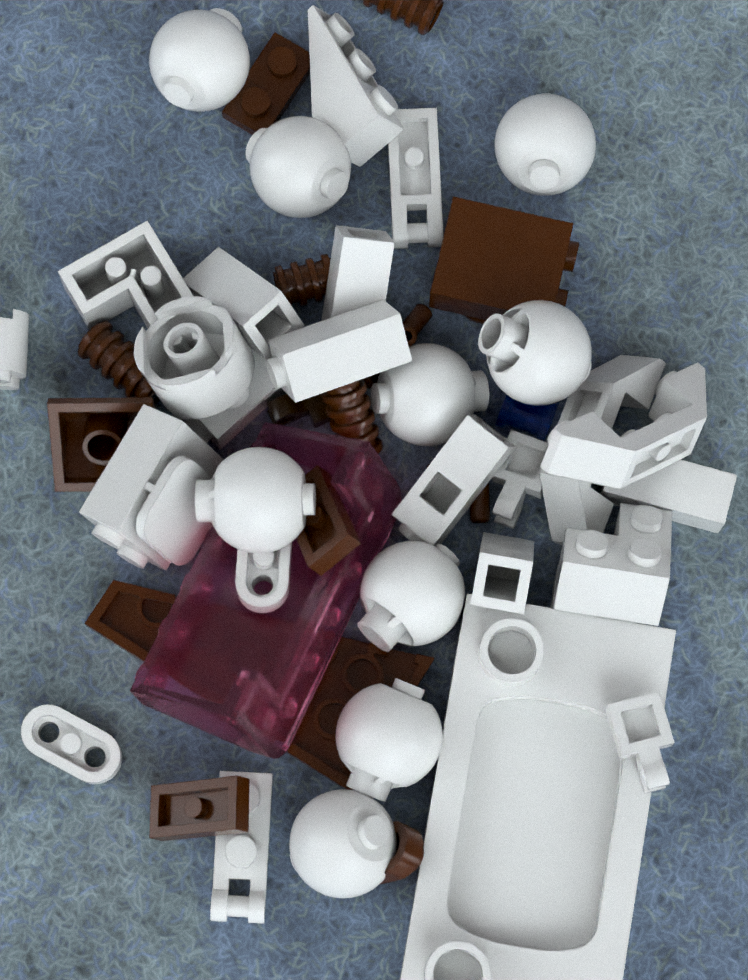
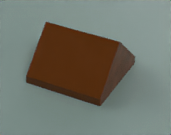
[47,397,157,492]

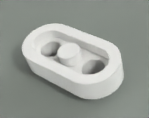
[235,542,292,613]
[21,704,122,784]

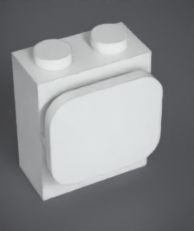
[79,404,223,570]

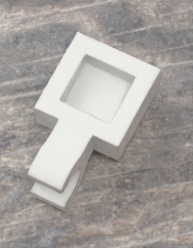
[492,430,549,529]
[605,691,675,794]

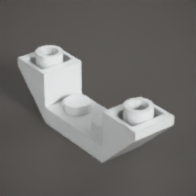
[539,355,666,545]
[540,363,707,489]

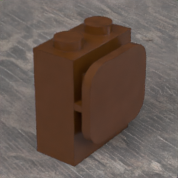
[429,196,580,324]

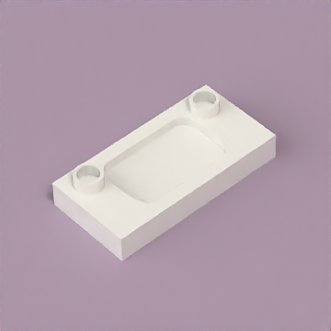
[400,593,676,980]

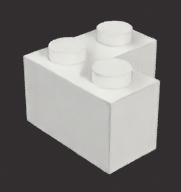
[58,220,193,330]
[553,503,672,626]

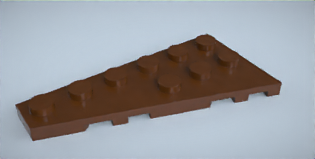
[84,580,435,790]

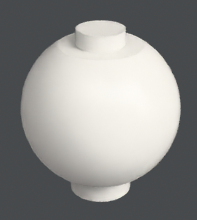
[149,8,250,112]
[495,93,596,196]
[246,116,351,218]
[478,300,592,406]
[371,343,489,446]
[195,447,316,553]
[357,541,465,652]
[335,678,443,802]
[289,789,397,898]

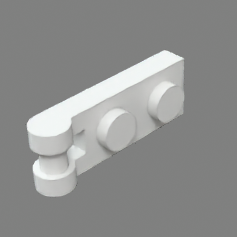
[388,108,443,249]
[210,771,273,924]

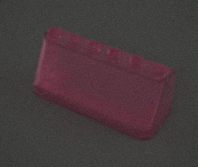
[130,422,401,759]

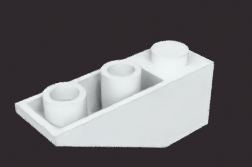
[308,5,404,167]

